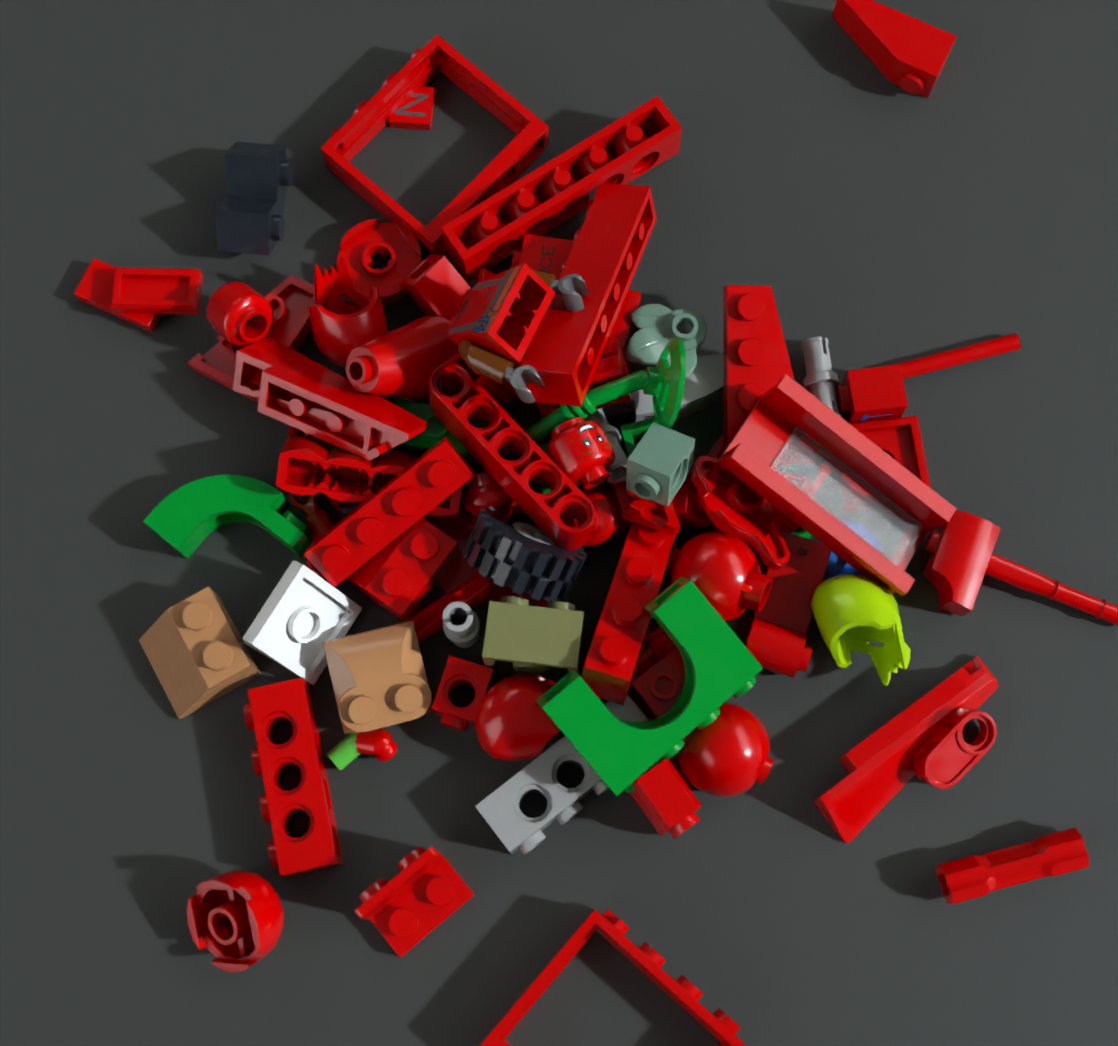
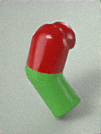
[326,728,398,771]

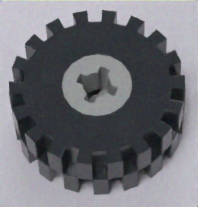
[463,506,587,602]

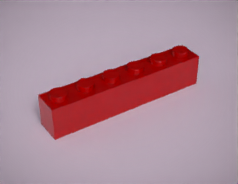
[518,184,657,406]

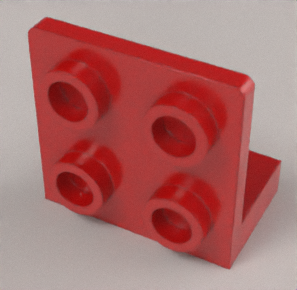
[355,846,475,958]

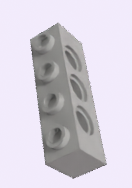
[475,694,648,855]

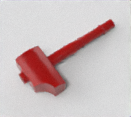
[923,510,1118,626]

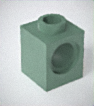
[626,422,695,507]

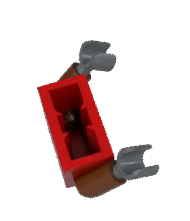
[449,263,589,403]

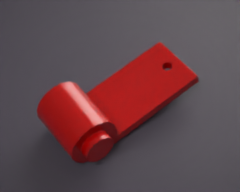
[745,530,832,678]

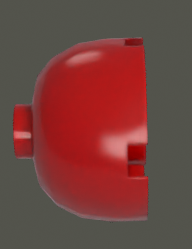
[187,870,284,973]

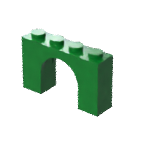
[536,577,764,796]

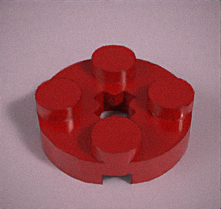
[337,219,422,305]

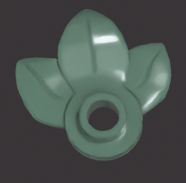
[625,304,707,379]

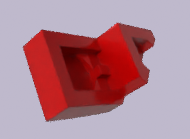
[609,471,681,535]

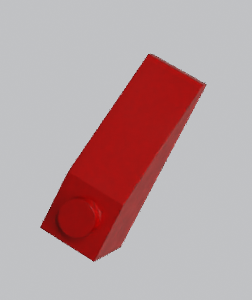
[832,0,957,98]

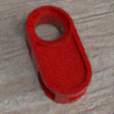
[913,707,997,789]

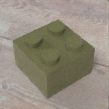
[482,596,584,681]

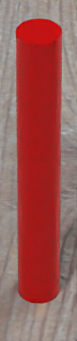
[892,333,1021,379]

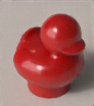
[462,469,517,533]

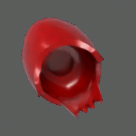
[309,256,388,369]
[475,672,559,762]

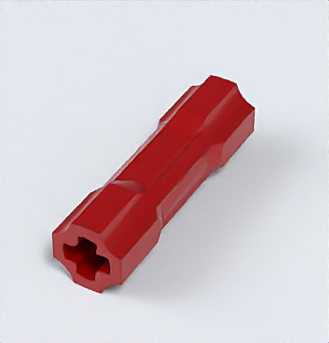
[936,827,1089,905]

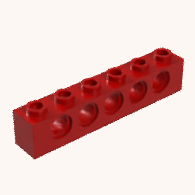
[441,96,682,281]

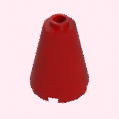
[346,316,459,404]

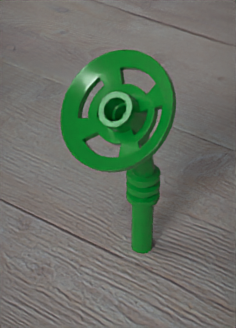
[524,337,686,443]

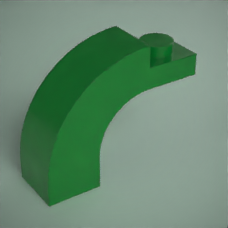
[143,474,311,559]

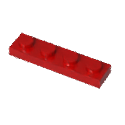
[304,436,475,587]

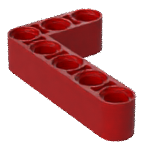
[429,340,595,550]

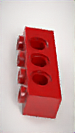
[243,677,344,877]

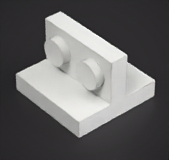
[242,560,362,685]

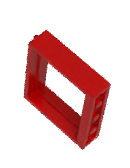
[321,35,549,255]
[480,909,745,1046]

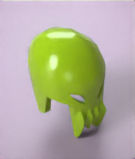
[811,574,910,686]

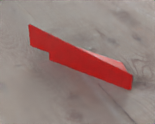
[233,338,427,461]
[813,656,998,843]

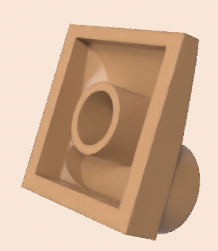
[322,620,433,734]

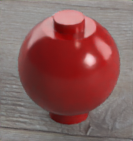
[667,531,773,622]
[677,702,774,797]

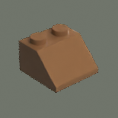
[139,586,261,719]

